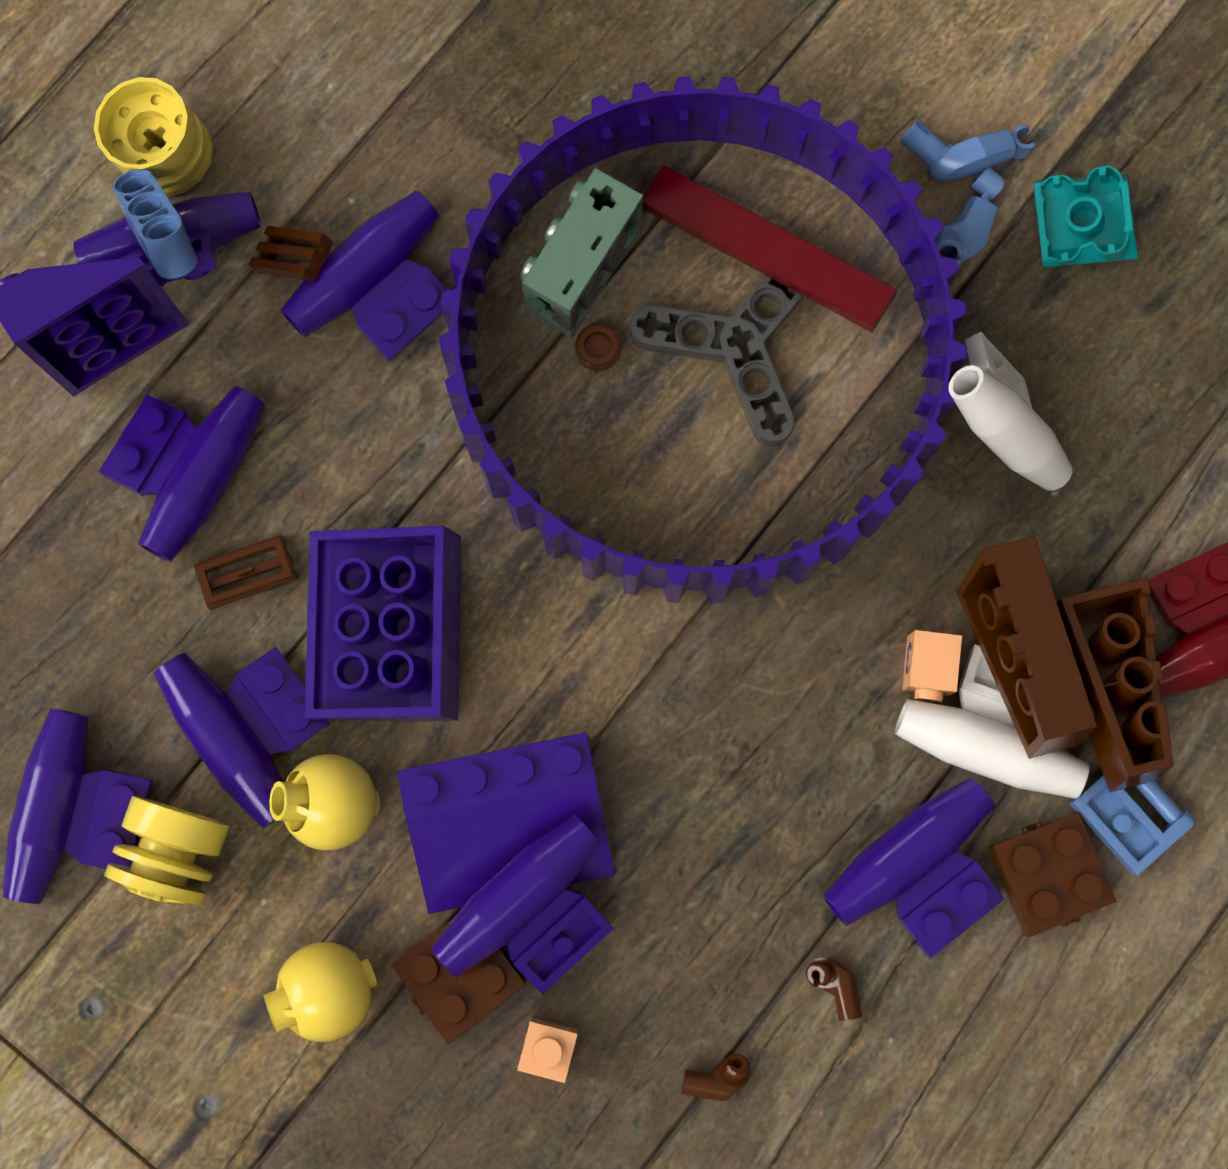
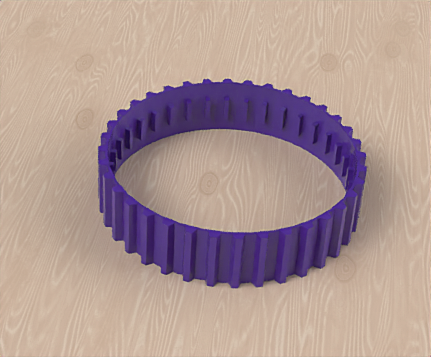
[439,76,967,604]

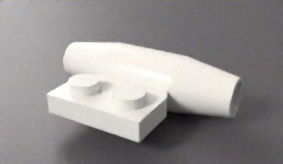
[949,332,1072,491]
[895,644,1089,799]

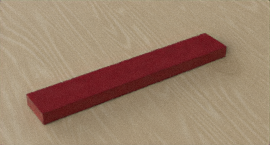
[642,165,897,333]

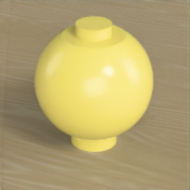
[269,754,380,851]
[263,942,377,1042]

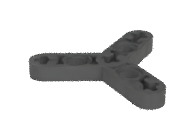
[630,276,805,447]

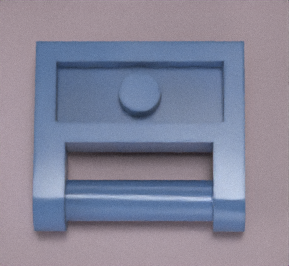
[1069,773,1197,876]

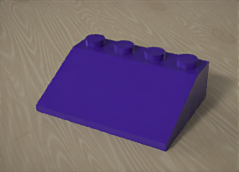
[0,257,189,397]
[304,526,461,722]
[397,732,615,914]

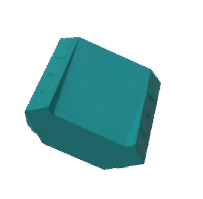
[1034,165,1138,267]

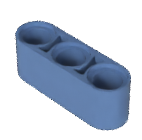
[113,169,198,279]

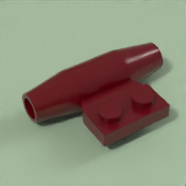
[1149,542,1228,699]

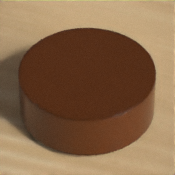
[575,324,621,372]

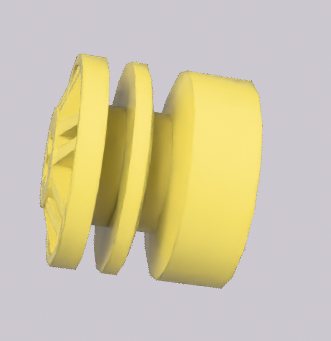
[94,77,213,197]
[104,796,230,906]

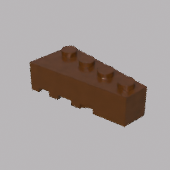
[956,536,1097,759]
[1057,577,1174,793]

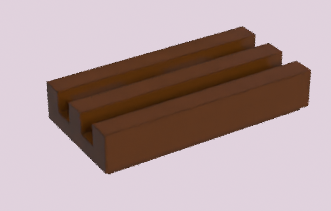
[248,226,333,282]
[193,534,298,610]

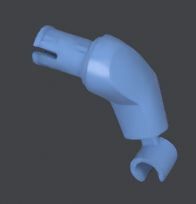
[900,120,1037,183]
[936,166,1004,265]

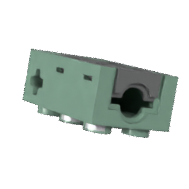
[520,168,643,338]

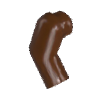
[806,957,863,1021]
[681,1054,751,1101]

